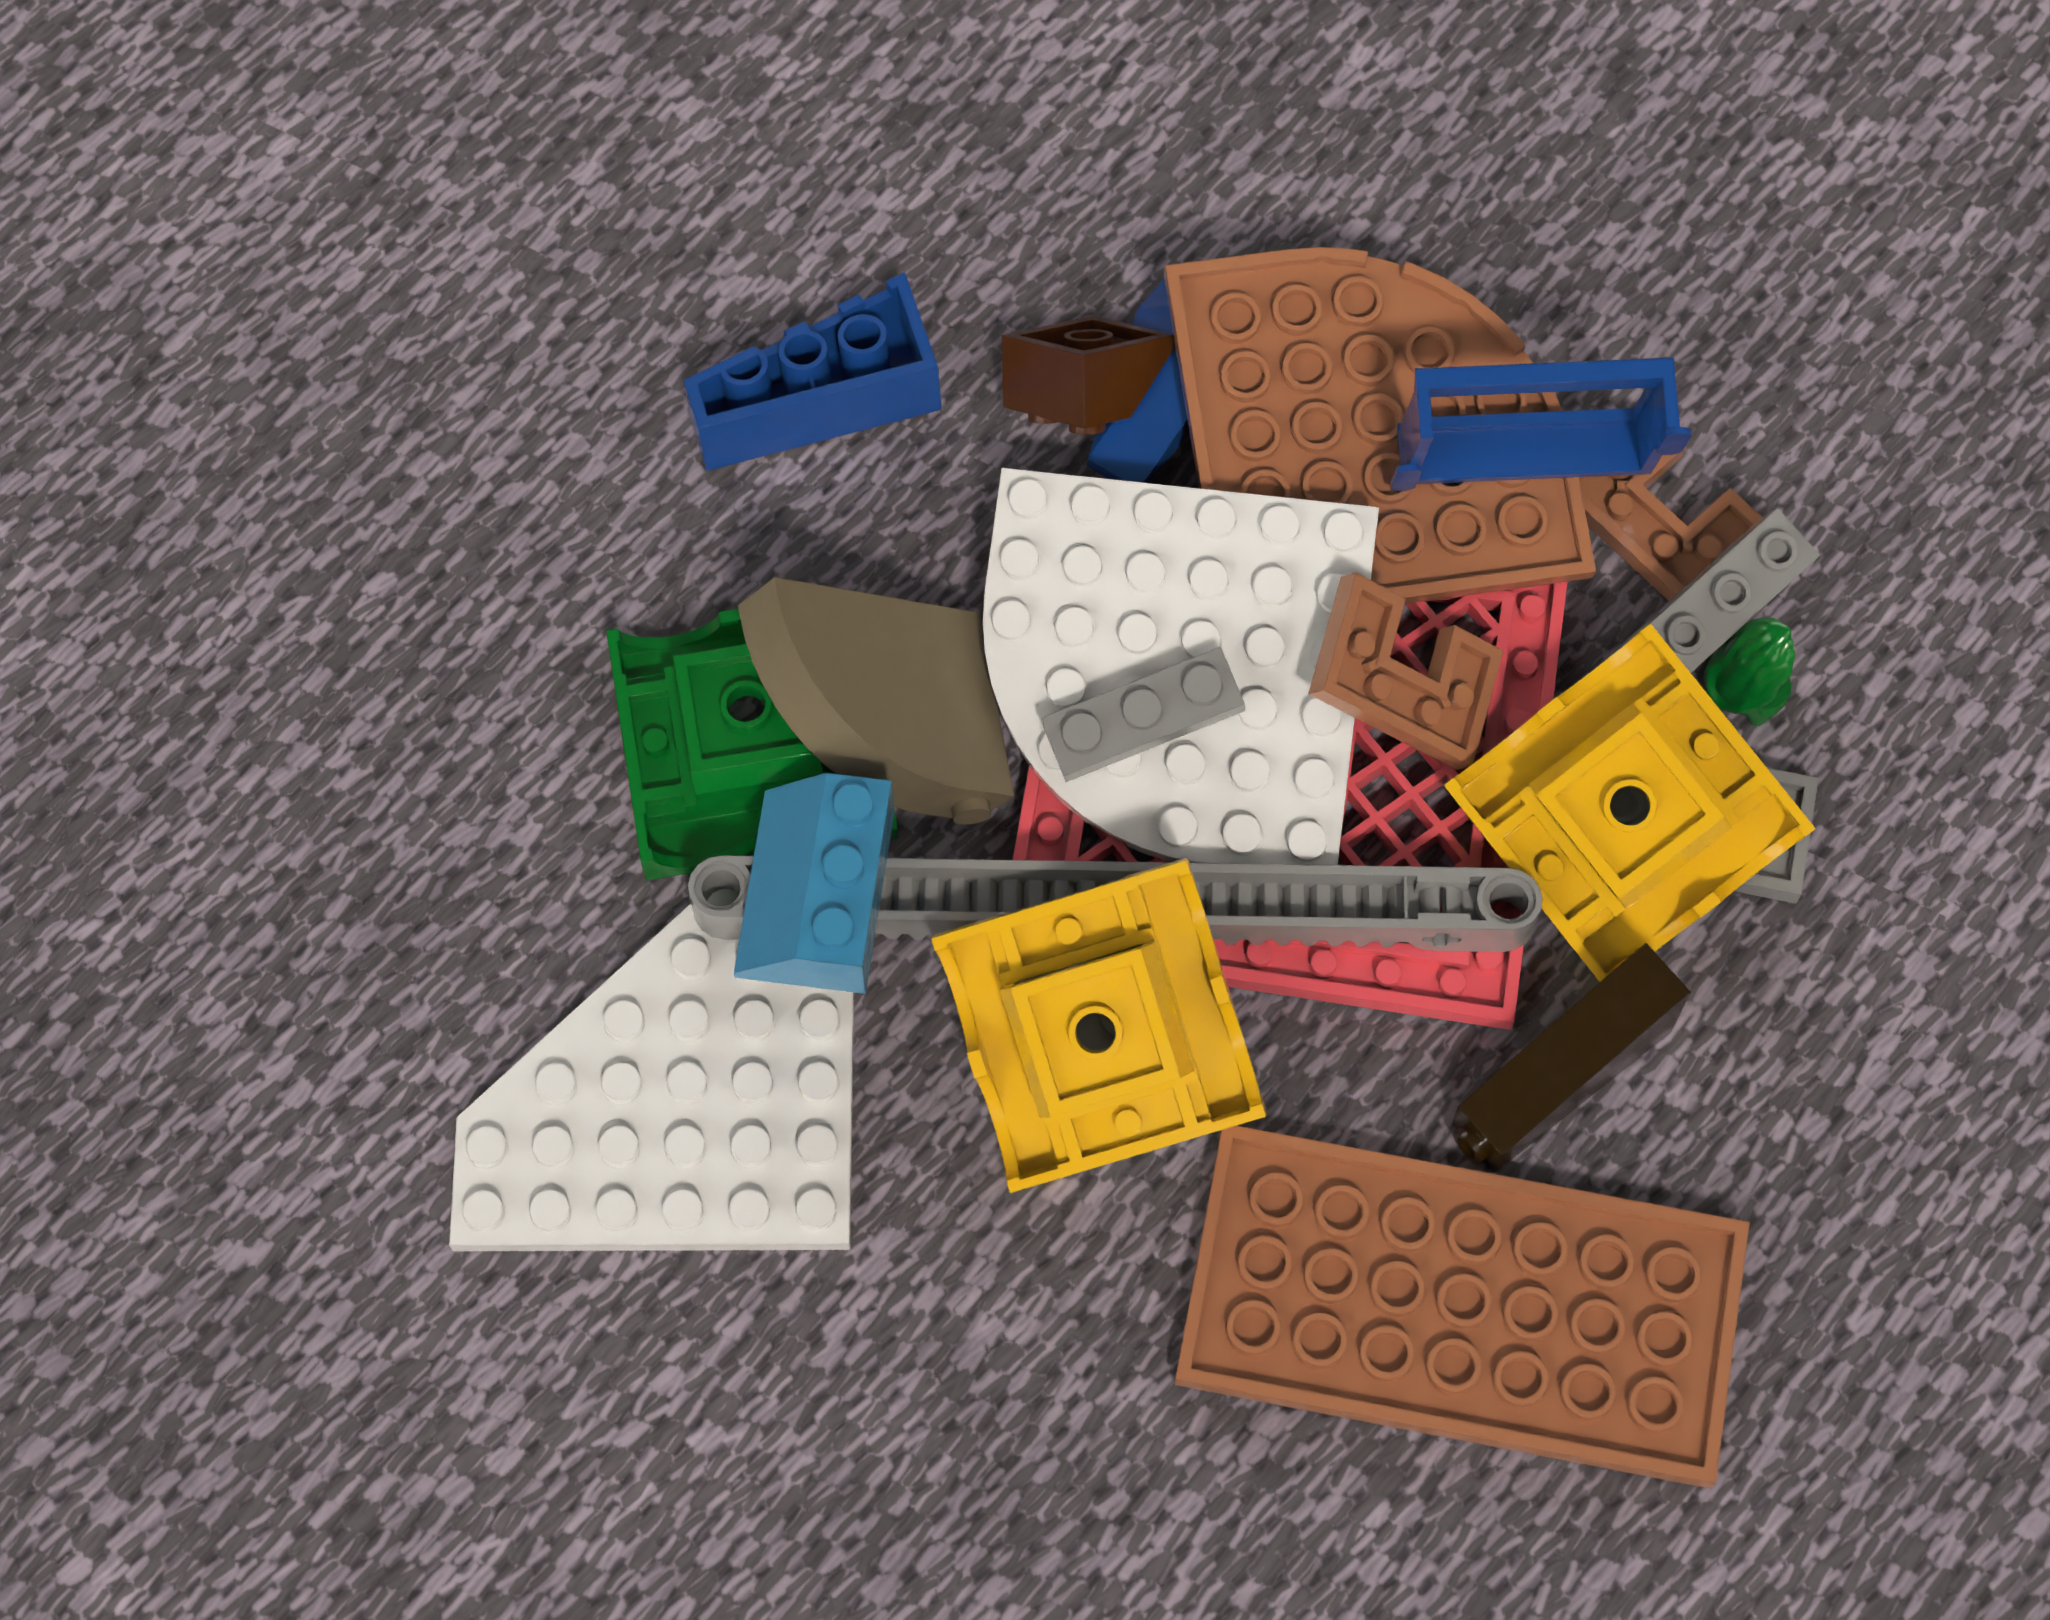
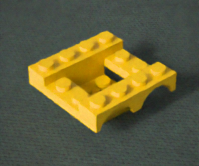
[1444,623,1816,982]
[931,857,1266,1193]

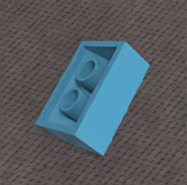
[734,773,895,994]

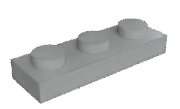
[1041,647,1246,782]

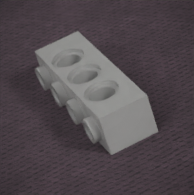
[1593,508,1820,673]

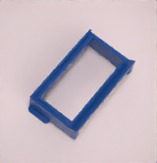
[1390,357,1691,491]

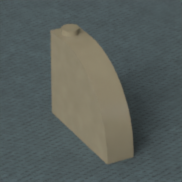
[738,577,1014,825]

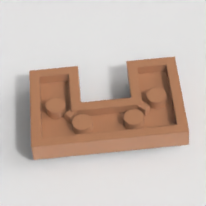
[1579,447,1762,601]
[1308,573,1503,770]

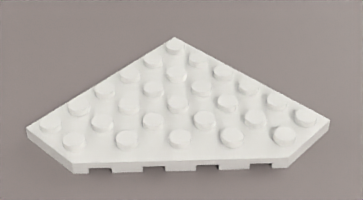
[449,889,854,1251]

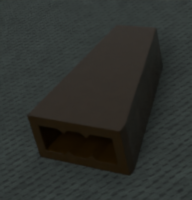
[1452,943,1691,1173]

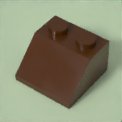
[1001,316,1176,434]

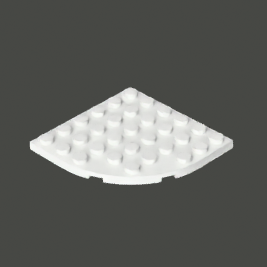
[983,468,1379,865]

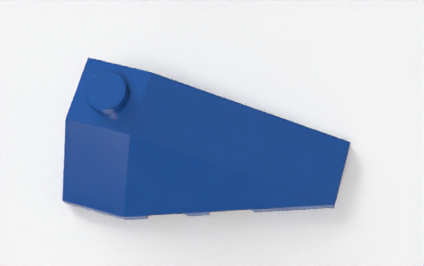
[1086,278,1190,483]

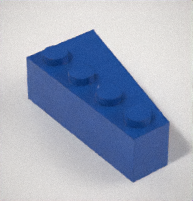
[683,272,942,471]

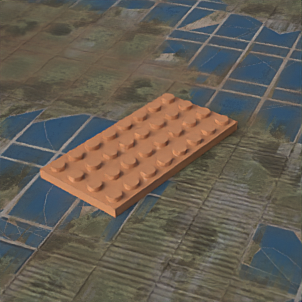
[1175,1126,1750,1489]

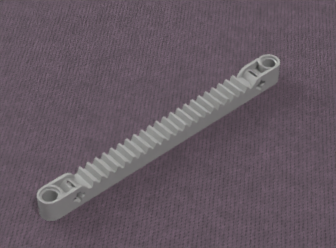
[688,855,1543,952]

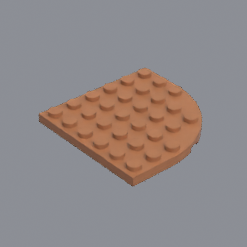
[1164,247,1596,604]

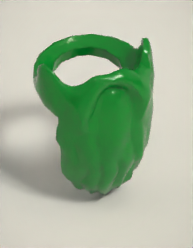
[1704,617,1795,726]

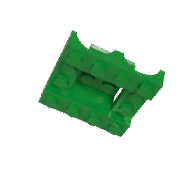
[606,590,898,881]

